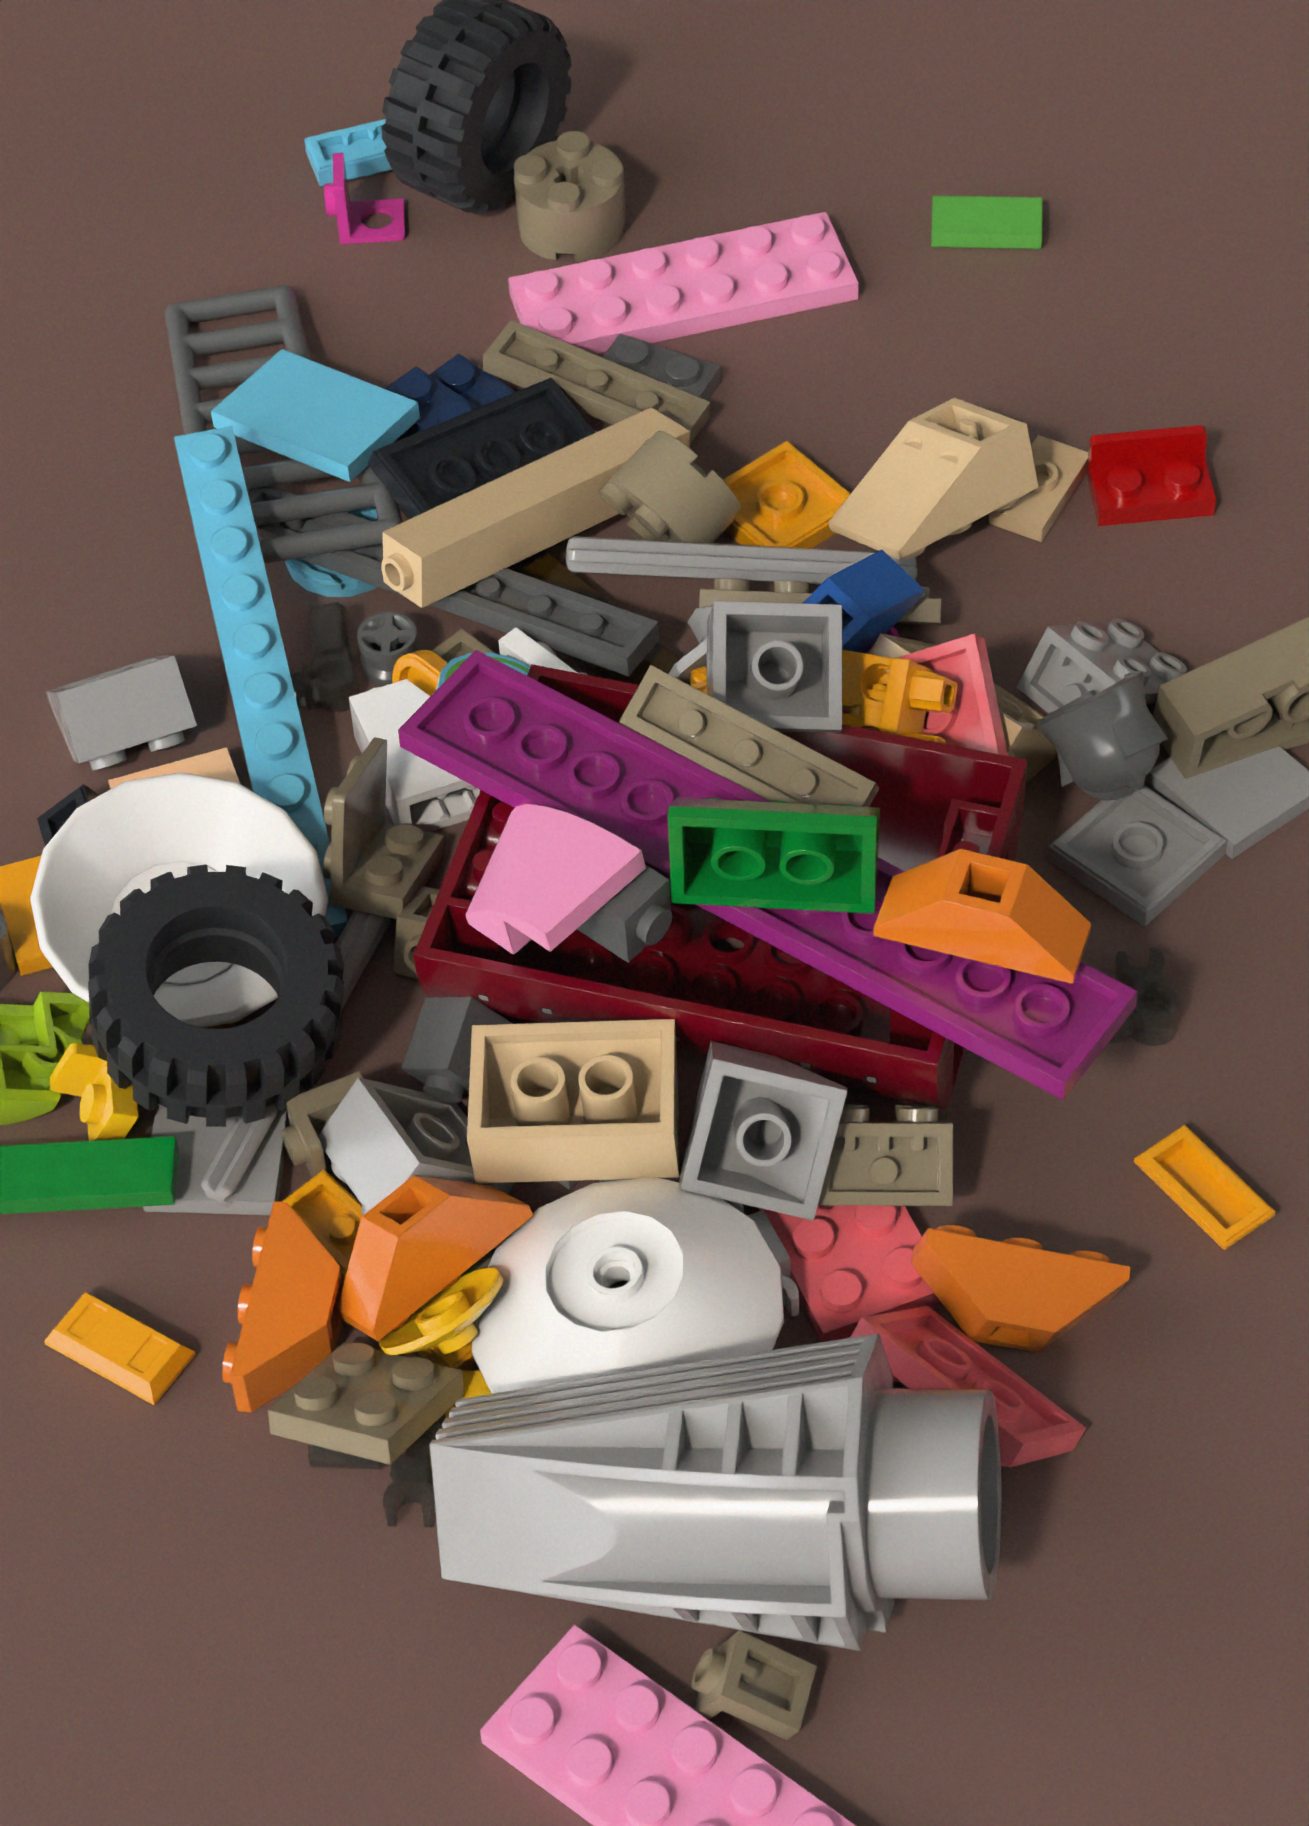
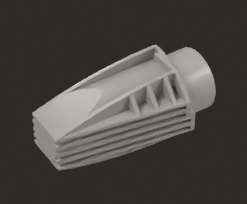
[430,1334,1001,1651]

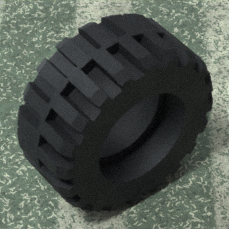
[381,0,572,214]
[88,864,344,1127]

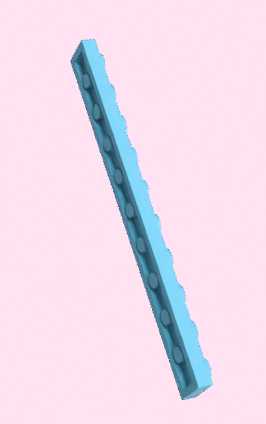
[174,426,348,937]

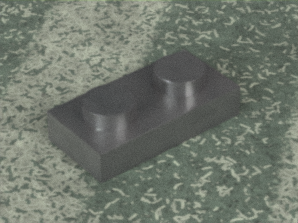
[602,334,721,401]

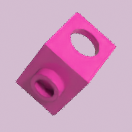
[324,152,405,245]

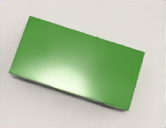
[931,196,1042,249]

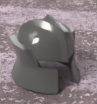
[1034,671,1167,801]

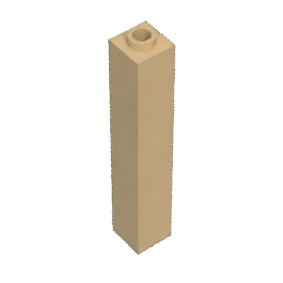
[381,407,690,608]

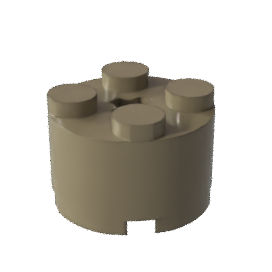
[514,131,626,261]
[599,431,741,543]

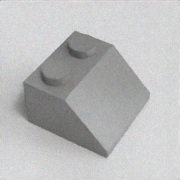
[707,601,842,733]
[45,655,197,770]
[679,1041,848,1221]
[318,1077,515,1215]

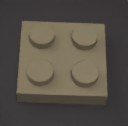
[268,1342,464,1465]

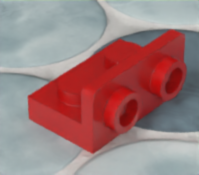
[1087,425,1216,526]

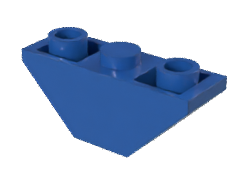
[802,550,926,654]

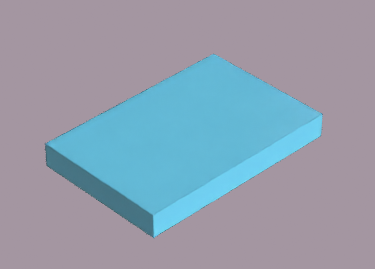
[211,349,420,482]

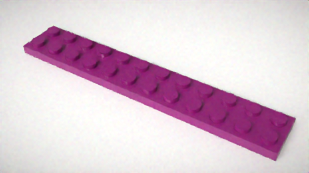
[398,650,1138,1100]

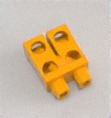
[842,650,958,744]

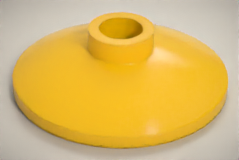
[379,1268,503,1355]

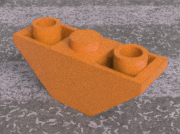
[873,849,1091,984]
[337,1175,534,1342]
[222,1201,343,1413]
[911,1225,1130,1353]

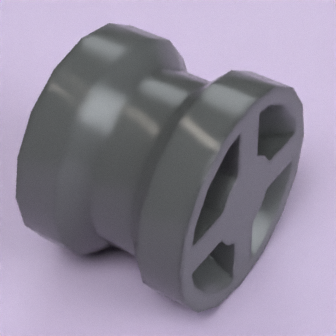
[357,611,419,687]

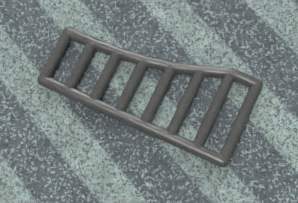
[165,285,403,564]

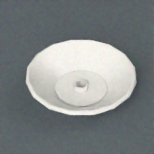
[30,772,329,1028]
[472,1177,784,1394]

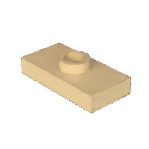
[988,435,1089,542]

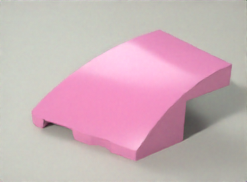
[466,804,646,955]

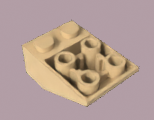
[828,398,1039,560]

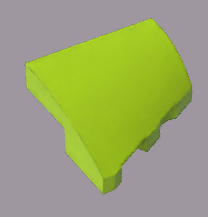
[0,992,90,1126]

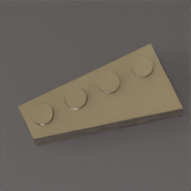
[1153,617,1309,779]

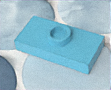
[304,119,392,186]

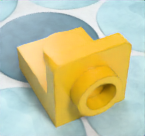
[50,1043,138,1141]

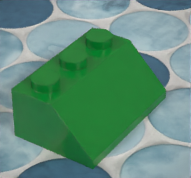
[668,798,880,914]

